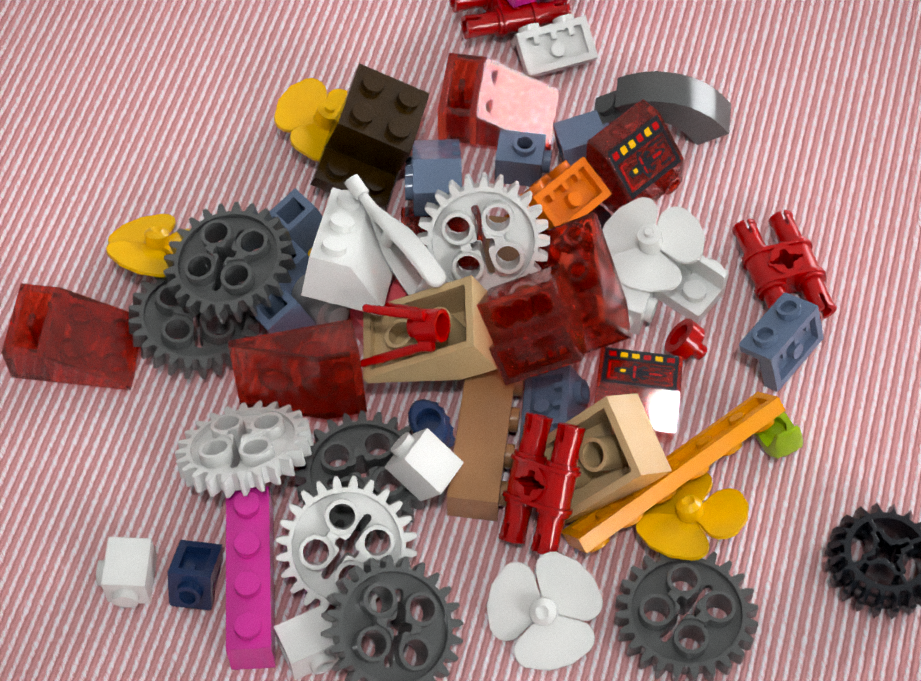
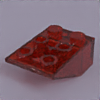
[437,53,560,150]
[529,212,631,361]
[1,283,141,390]

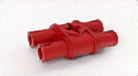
[449,0,571,39]
[732,210,837,319]
[498,412,586,554]

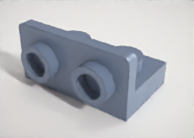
[739,293,824,392]
[519,365,590,444]

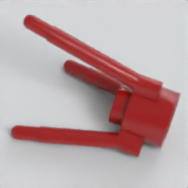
[359,302,451,367]

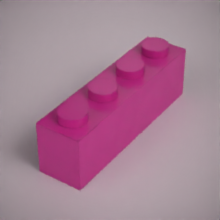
[226,486,276,670]

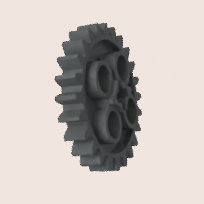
[163,202,296,324]
[129,272,260,379]
[294,410,425,542]
[614,551,759,681]
[320,555,463,681]

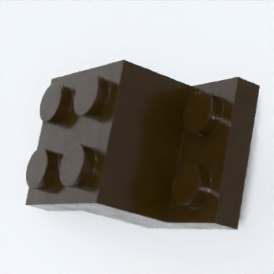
[310,63,430,210]

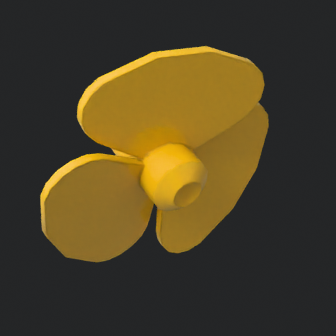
[274,78,348,162]
[106,214,190,278]
[636,473,749,561]

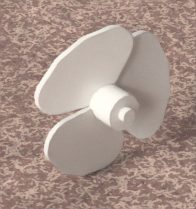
[598,197,705,293]
[486,552,603,671]

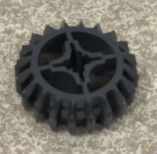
[825,503,921,619]

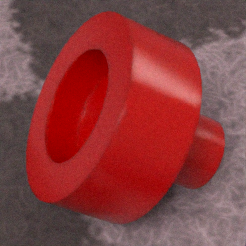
[665,318,708,361]

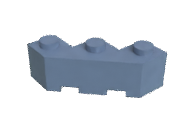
[405,139,462,216]
[255,188,323,355]

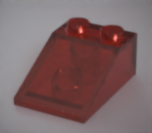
[228,319,367,420]

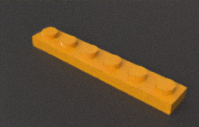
[562,392,786,554]

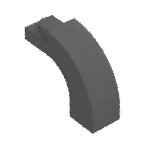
[594,71,731,145]

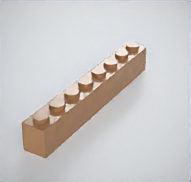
[447,216,542,522]

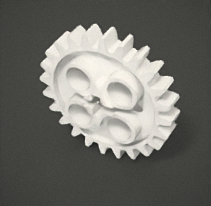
[417,172,550,304]
[175,401,314,498]
[276,475,417,611]

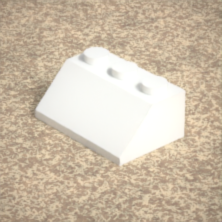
[301,187,393,316]

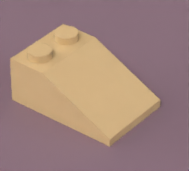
[363,275,498,383]
[545,393,672,525]

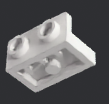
[511,14,598,79]
[654,254,729,324]

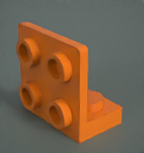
[504,156,612,240]

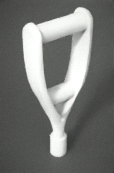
[344,174,446,295]

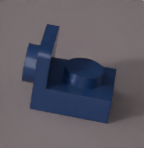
[167,540,223,610]

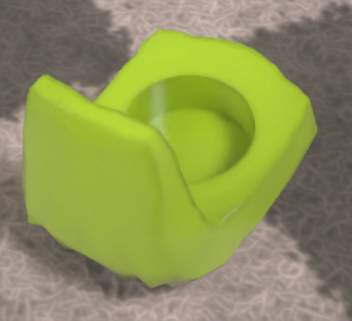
[754,412,804,459]

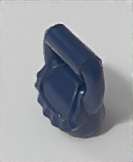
[408,399,456,448]

